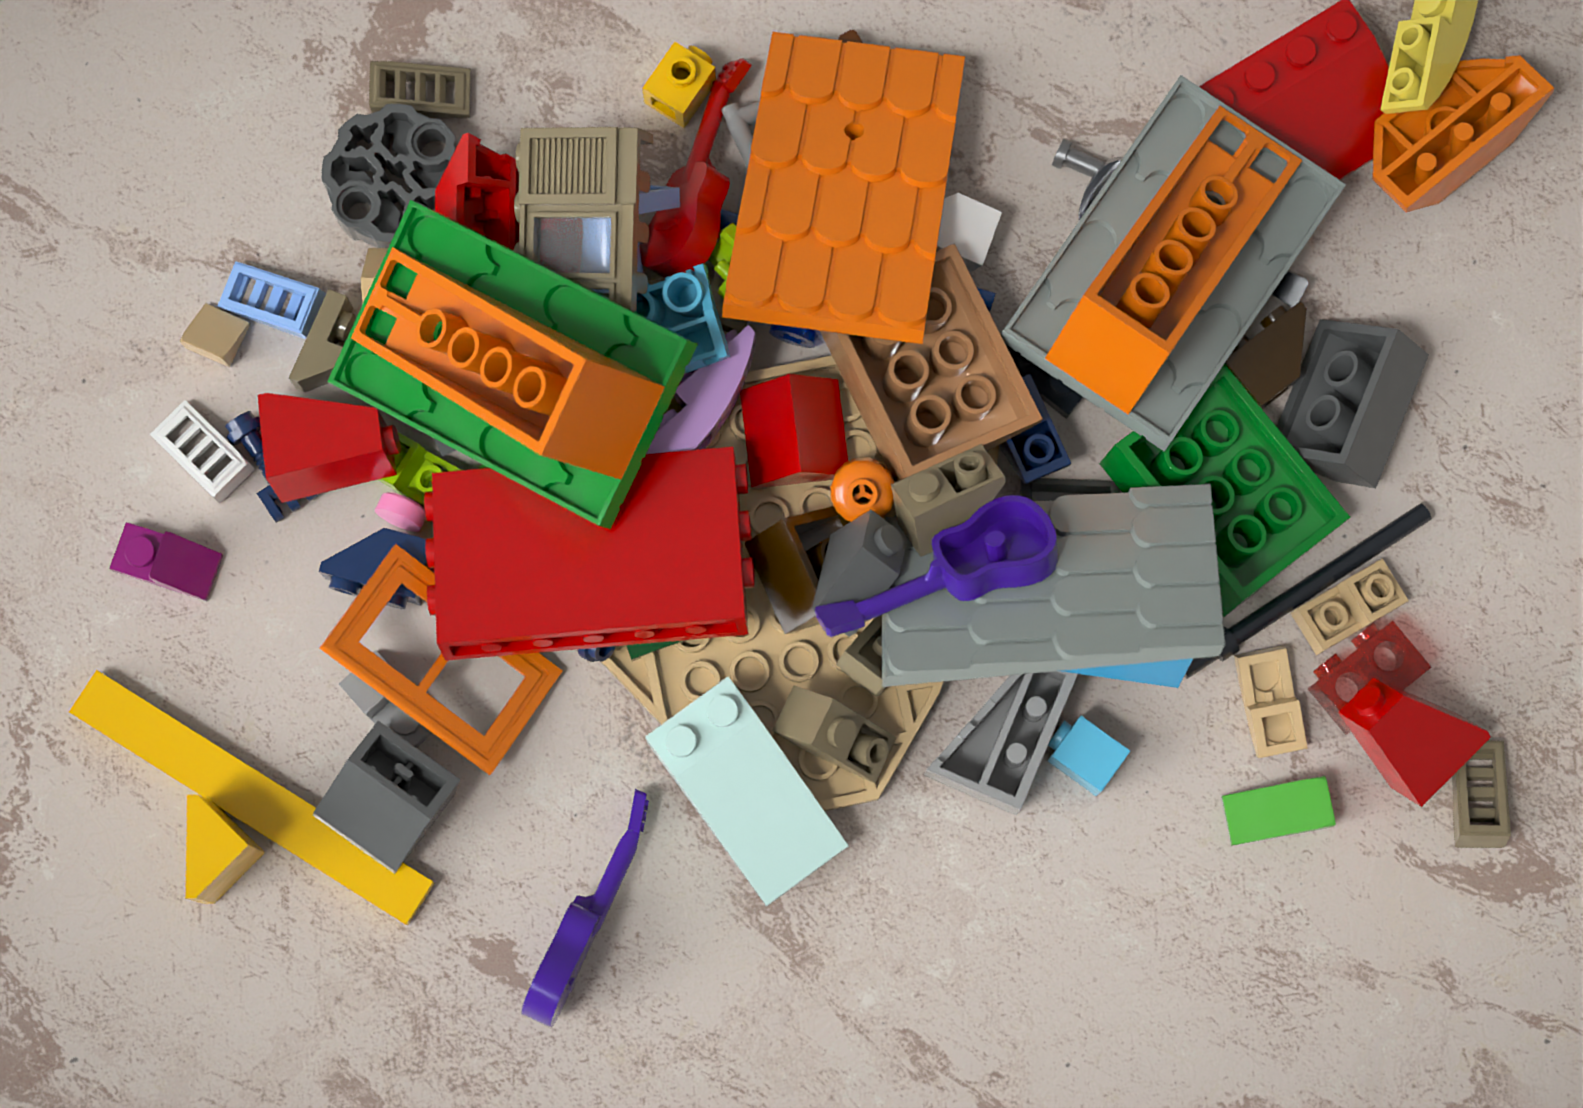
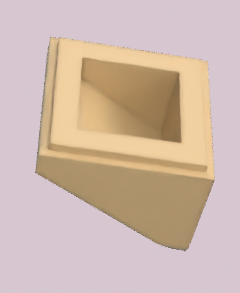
[180,303,250,368]

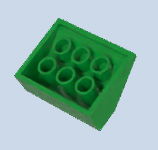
[1099,364,1351,617]

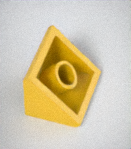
[185,794,266,904]

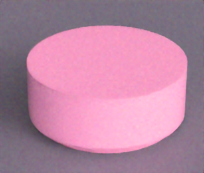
[375,492,426,532]

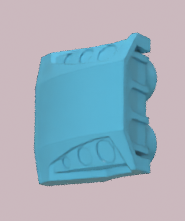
[636,263,730,374]

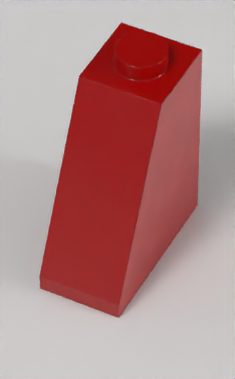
[257,393,401,503]
[1338,677,1491,807]

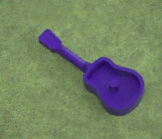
[815,495,1058,637]
[521,789,649,1027]

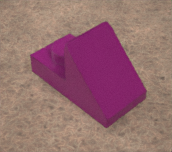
[109,522,223,602]

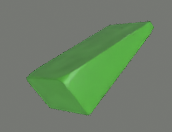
[1221,776,1336,846]

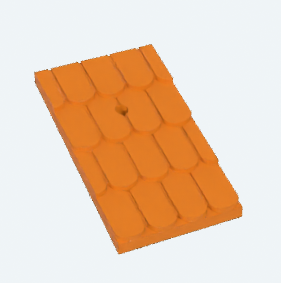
[722,32,965,344]

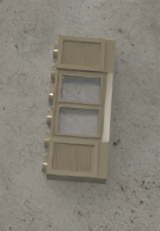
[514,127,653,312]

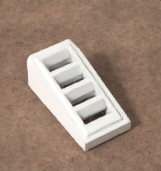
[150,400,255,504]

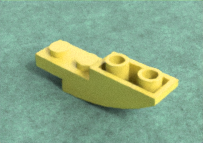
[1380,0,1478,114]

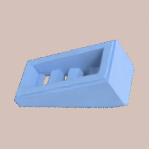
[218,261,326,340]

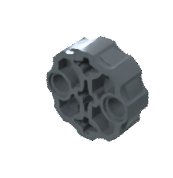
[322,104,458,248]

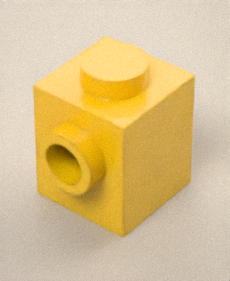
[642,41,716,128]

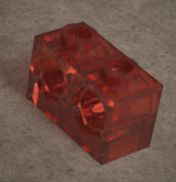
[1307,620,1432,735]

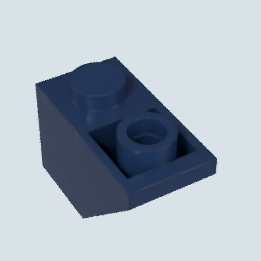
[999,374,1071,485]
[318,528,432,609]

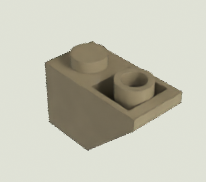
[891,444,1006,557]
[772,686,897,783]

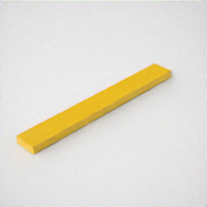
[69,670,435,926]

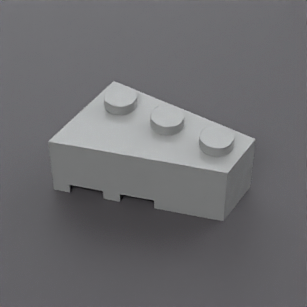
[924,671,1078,815]

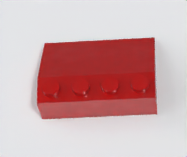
[1199,0,1389,180]

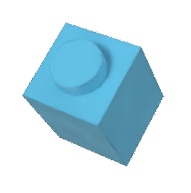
[1048,716,1130,796]

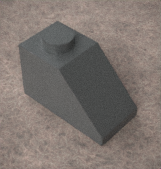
[812,510,908,637]

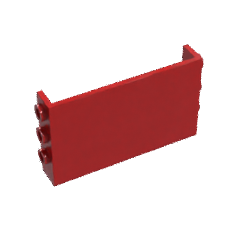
[424,447,755,661]

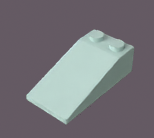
[645,677,849,907]

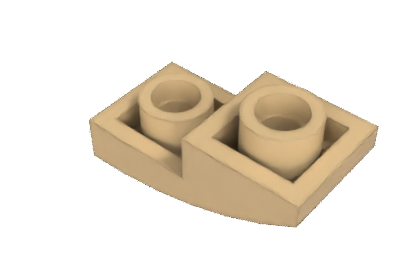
[1290,558,1409,656]

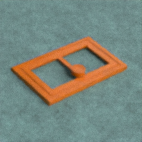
[319,544,563,775]

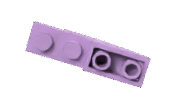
[646,325,756,454]

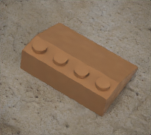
[820,243,1043,483]

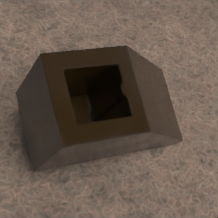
[1224,301,1307,410]

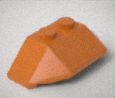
[1372,55,1554,213]

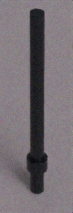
[1184,503,1432,679]

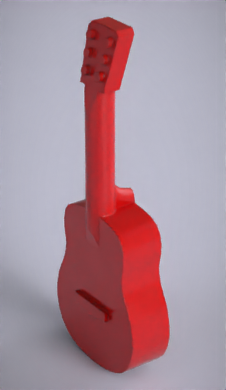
[640,58,752,278]

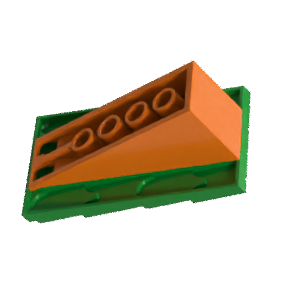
[327,200,698,529]

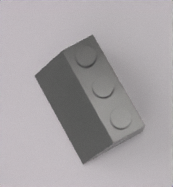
[1277,319,1429,489]

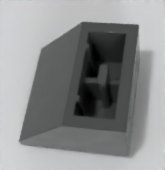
[313,721,461,874]

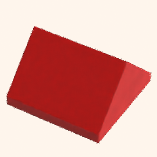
[740,374,848,489]

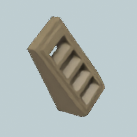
[369,61,471,118]
[1452,741,1511,848]

